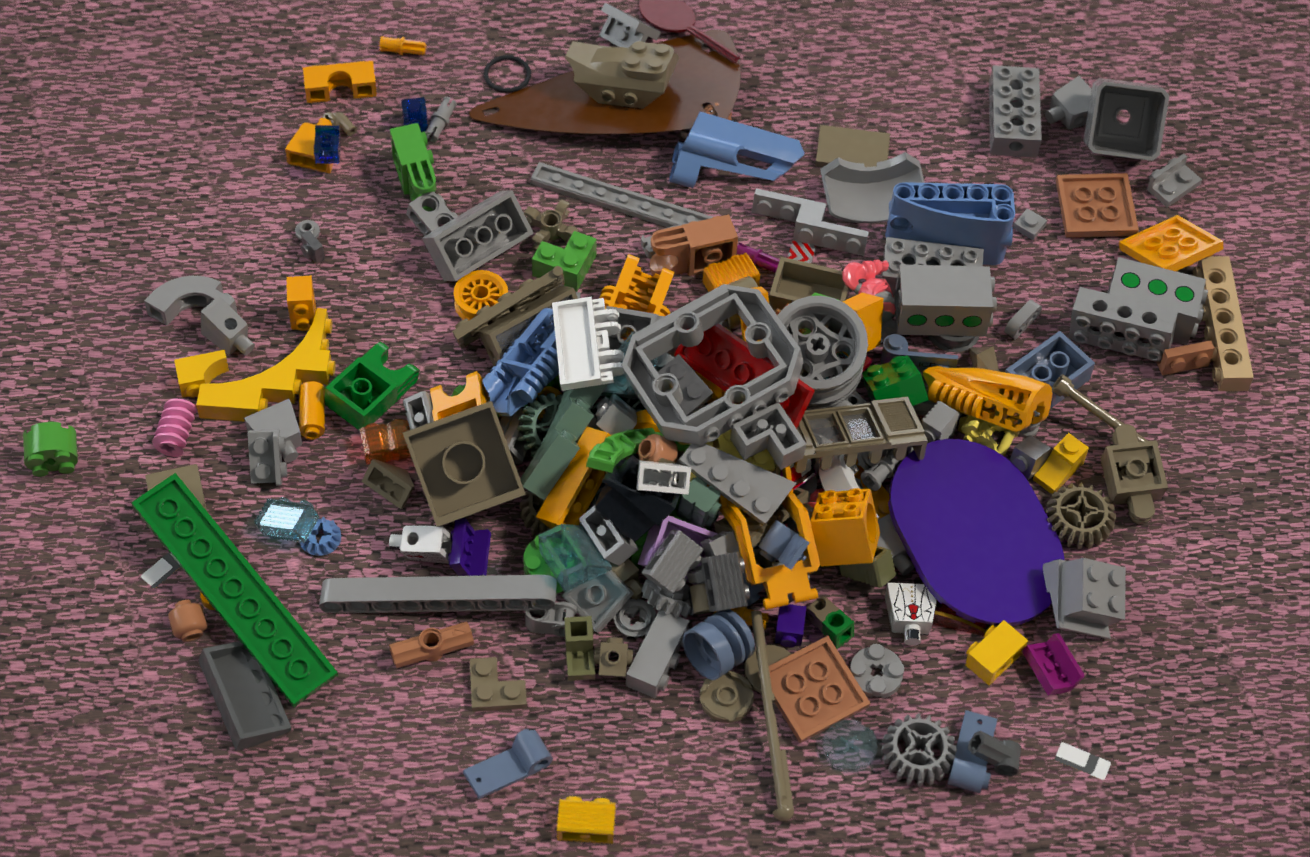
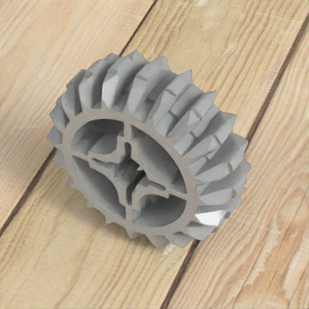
[881,713,957,787]

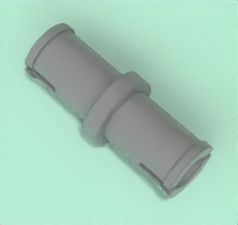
[425,97,457,142]

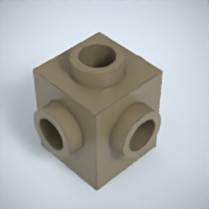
[594,637,633,677]

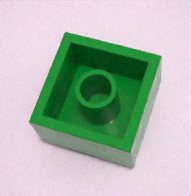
[862,355,929,406]

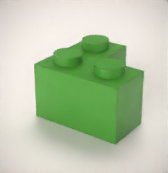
[532,231,597,292]

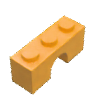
[303,61,377,103]

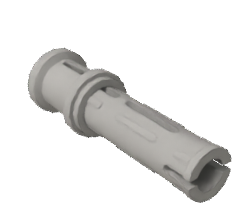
[861,446,914,491]

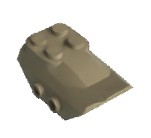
[565,41,679,109]

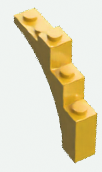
[196,308,335,422]

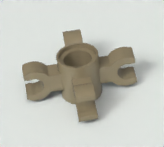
[524,199,579,251]

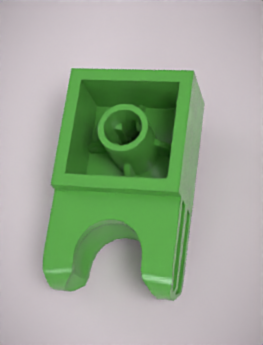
[390,123,436,212]

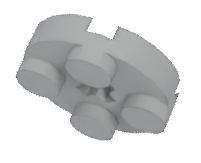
[850,644,904,698]

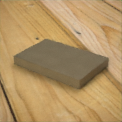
[815,125,890,167]

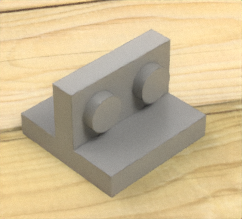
[599,3,661,48]

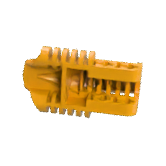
[599,254,674,342]
[923,366,1052,432]

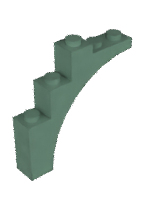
[520,384,608,500]

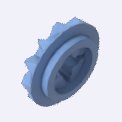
[299,517,341,556]

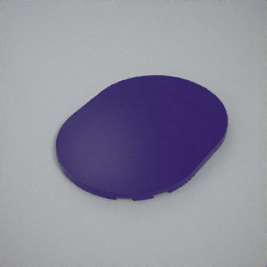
[888,439,1065,627]

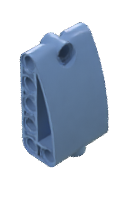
[885,182,1015,265]

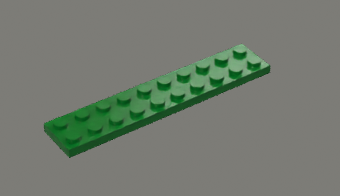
[131,473,338,707]

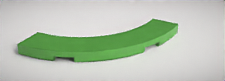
[586,428,690,473]

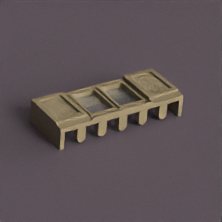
[773,397,928,476]

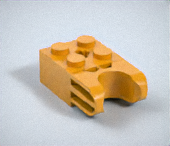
[430,371,489,421]

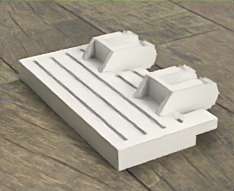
[552,297,624,391]

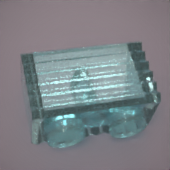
[254,497,319,543]

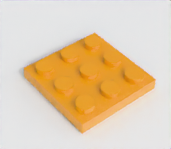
[1119,215,1224,271]

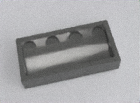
[198,641,292,751]

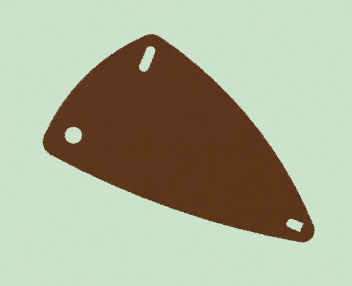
[469,29,741,134]

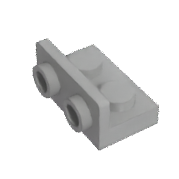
[1147,154,1202,207]
[248,429,287,486]

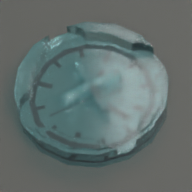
[822,720,877,773]

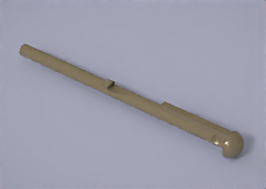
[751,610,794,822]

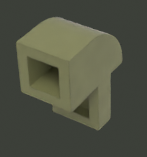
[564,616,595,681]

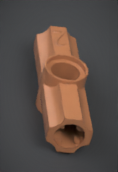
[389,621,474,668]

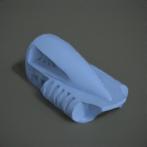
[482,308,559,416]

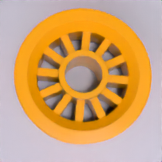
[454,270,508,320]

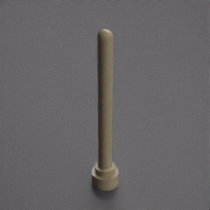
[1052,374,1148,442]

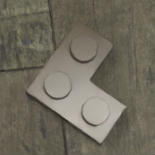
[470,657,527,712]

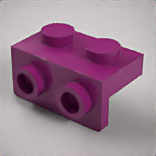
[1021,633,1085,696]

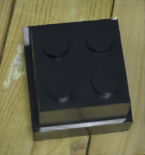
[594,456,680,542]

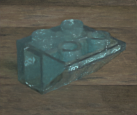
[539,524,612,592]

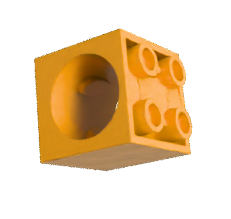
[810,488,880,566]

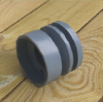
[682,609,755,680]

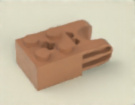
[649,214,738,276]

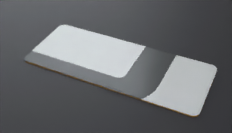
[141,552,180,588]
[1055,742,1111,780]

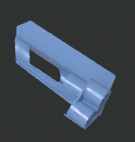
[669,112,804,188]

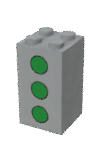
[1108,257,1208,345]
[894,265,997,336]

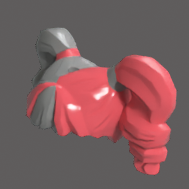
[842,259,897,342]

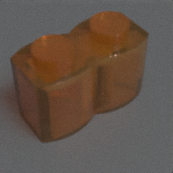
[360,419,411,465]

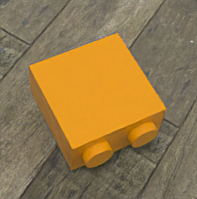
[836,293,884,357]

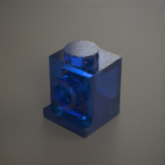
[401,97,428,132]
[314,125,341,164]

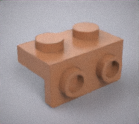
[1156,340,1215,375]

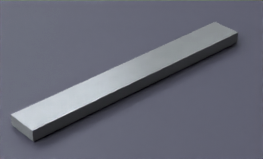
[530,162,712,227]

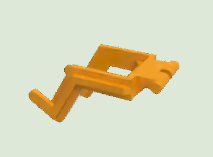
[718,465,820,610]

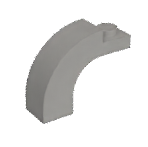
[144,276,238,326]

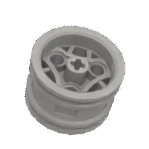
[768,296,868,410]

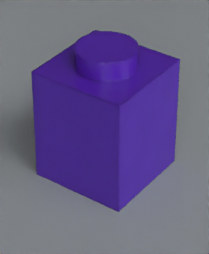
[775,604,806,648]

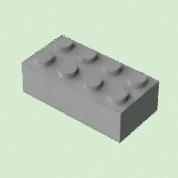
[422,190,534,281]

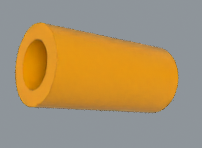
[299,381,325,440]

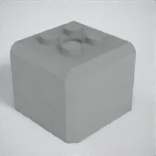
[1083,78,1169,161]

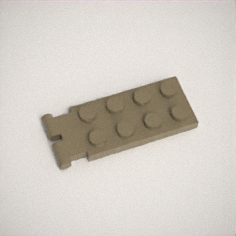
[452,266,565,349]

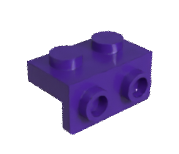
[448,518,491,576]

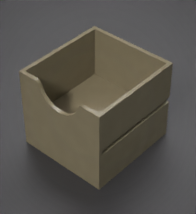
[403,401,526,527]

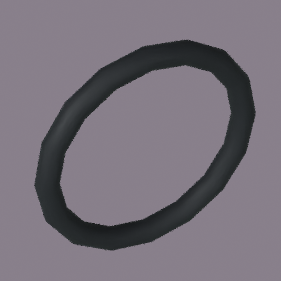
[484,55,531,93]

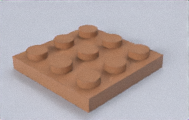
[1056,173,1139,238]
[758,636,871,743]

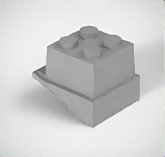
[1043,558,1126,639]

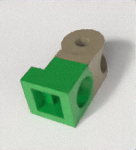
[806,596,854,649]

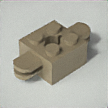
[1100,424,1168,524]

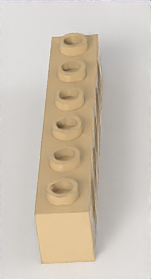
[1193,256,1254,391]

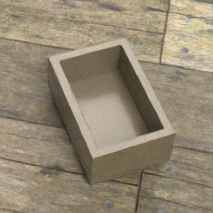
[769,257,850,315]

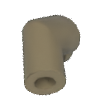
[322,112,357,136]

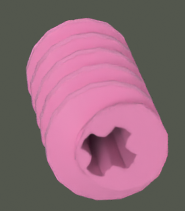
[152,399,197,457]

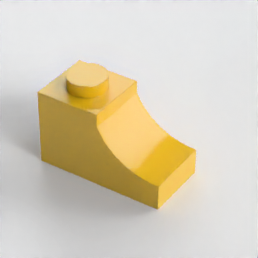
[174,350,229,398]
[1033,433,1089,494]

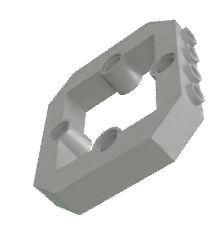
[622,284,804,446]

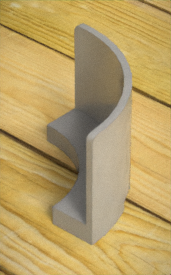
[820,152,925,223]

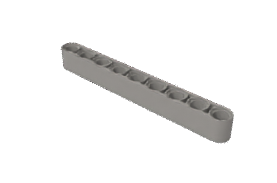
[319,575,557,613]

